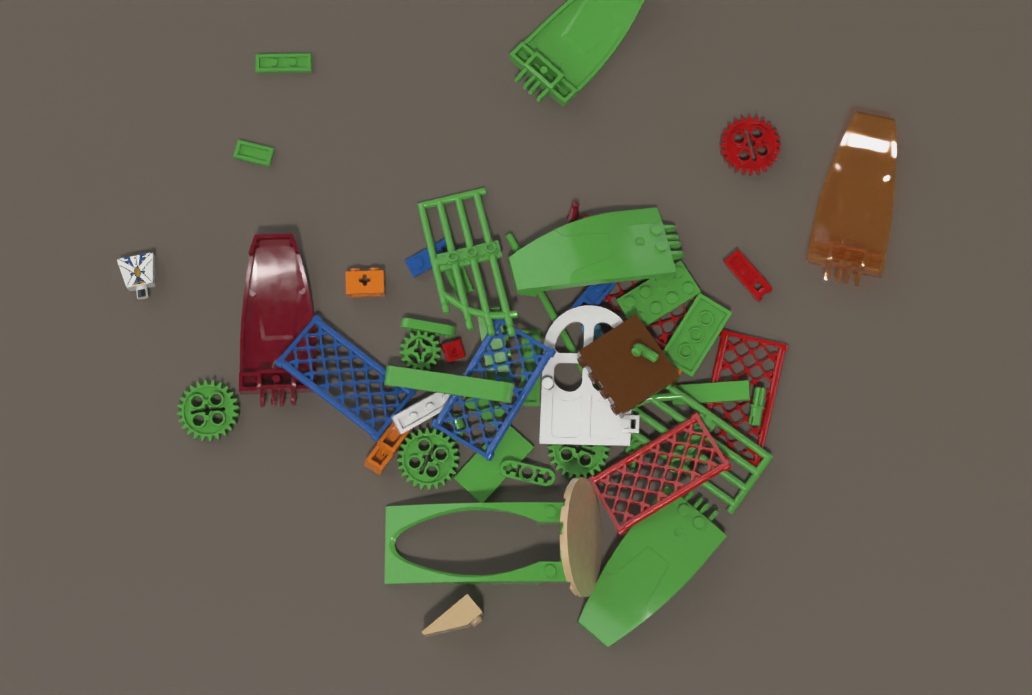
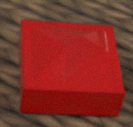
[441,339,466,363]

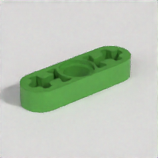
[400,318,456,338]
[499,460,555,486]

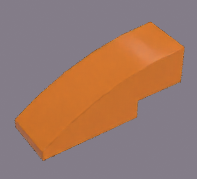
[364,422,413,476]

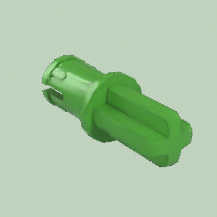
[748,387,766,426]

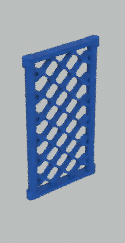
[275,314,417,442]
[431,319,556,461]

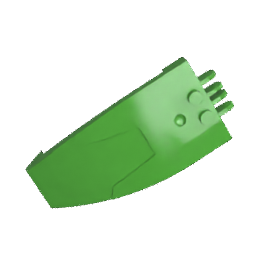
[509,0,645,108]
[508,207,684,297]
[577,486,727,648]

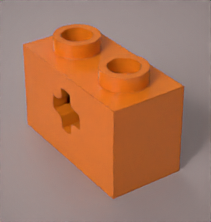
[345,268,385,298]

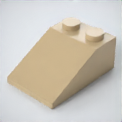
[422,594,484,637]

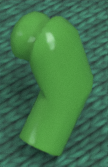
[631,343,659,363]
[449,413,466,442]

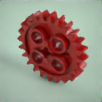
[719,115,781,177]

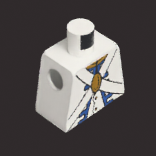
[117,252,156,300]

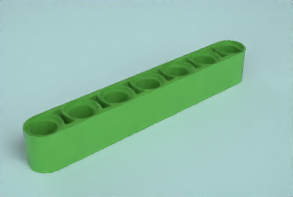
[384,365,514,403]

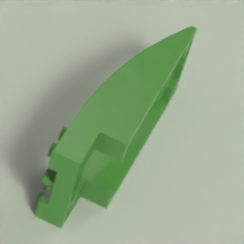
[385,502,571,585]

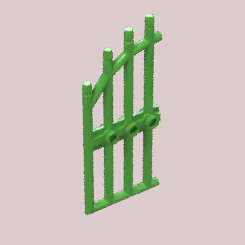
[417,187,518,337]
[631,384,774,515]

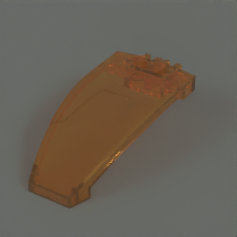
[806,111,897,286]

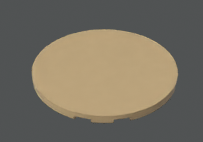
[560,477,602,597]

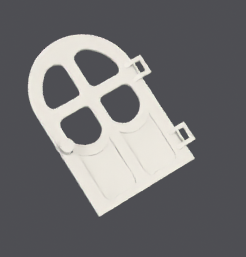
[539,305,640,446]

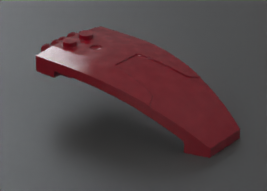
[239,233,317,407]

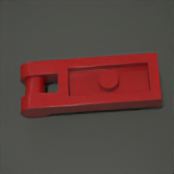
[723,250,773,302]

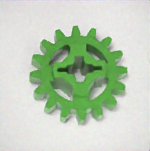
[399,331,441,371]

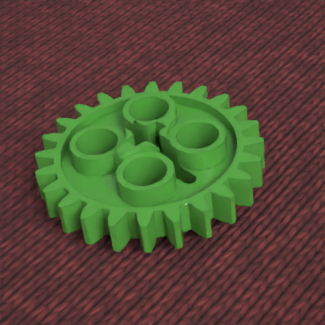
[177,380,240,442]
[397,428,460,491]
[547,444,610,480]

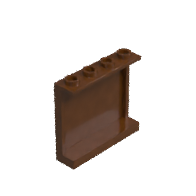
[577,314,680,419]

